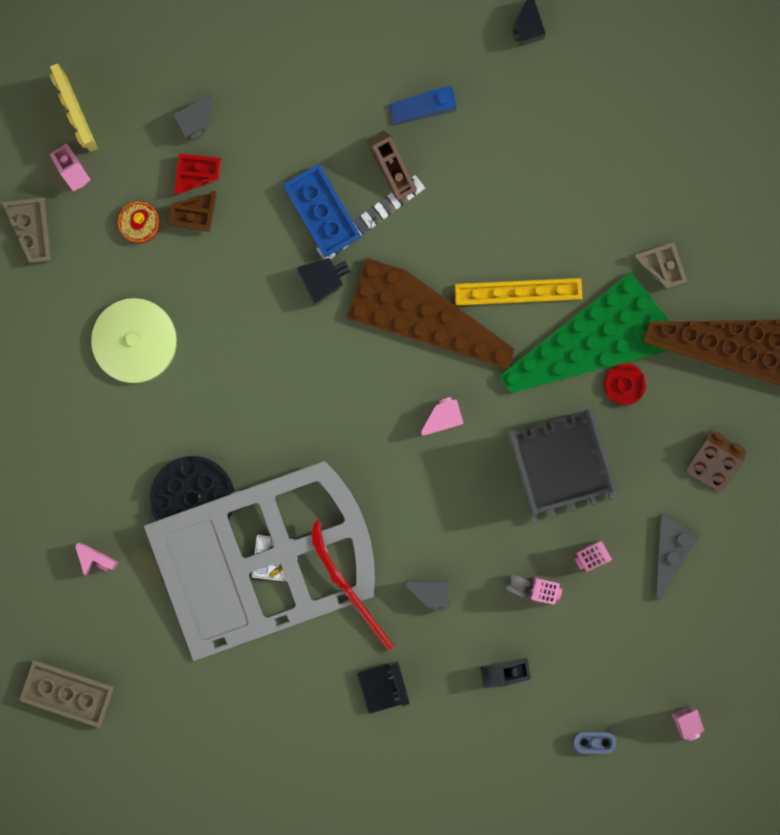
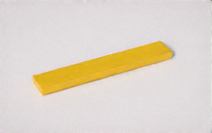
[455,278,582,306]

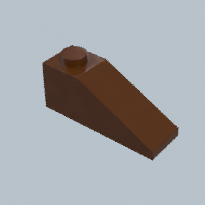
[366,130,417,200]

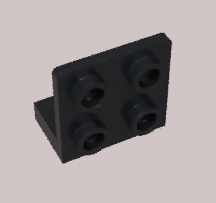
[357,661,410,714]

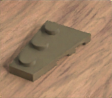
[1,197,52,264]

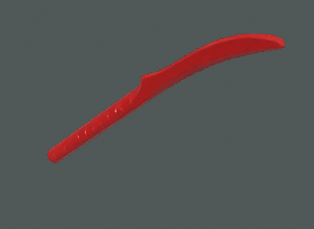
[311,519,394,651]

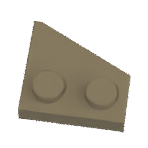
[635,242,688,289]

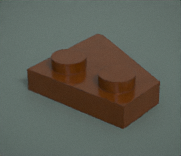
[168,191,217,232]

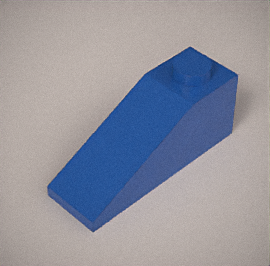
[390,86,457,125]

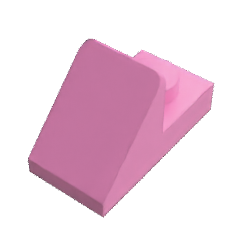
[76,542,118,575]

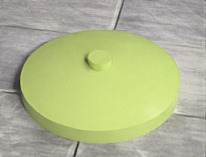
[91,298,177,383]

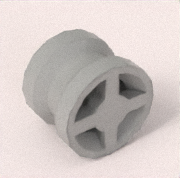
[505,573,531,598]

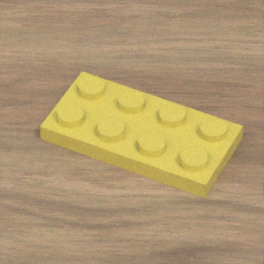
[49,63,98,152]

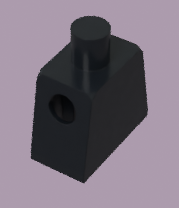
[297,258,350,306]

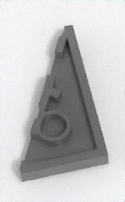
[656,515,698,600]

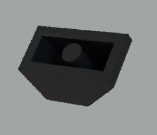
[512,0,546,46]
[481,658,531,688]

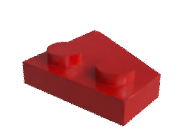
[174,153,222,195]

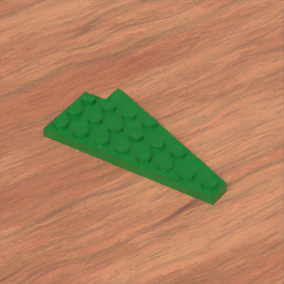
[498,272,670,394]

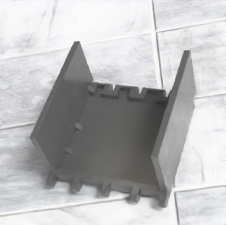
[507,407,618,523]

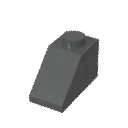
[173,95,215,141]
[406,581,449,612]

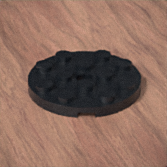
[150,456,235,521]

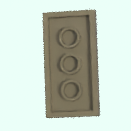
[19,660,115,728]

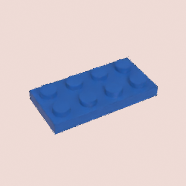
[283,164,362,258]

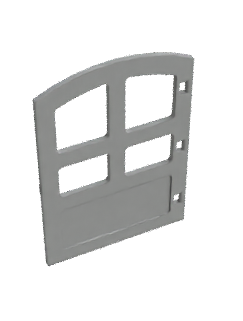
[144,461,375,661]

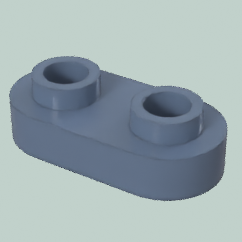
[573,731,617,754]

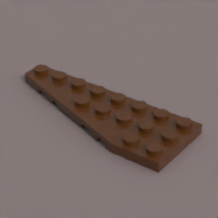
[347,258,515,369]
[642,319,780,386]

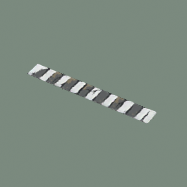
[317,175,425,259]

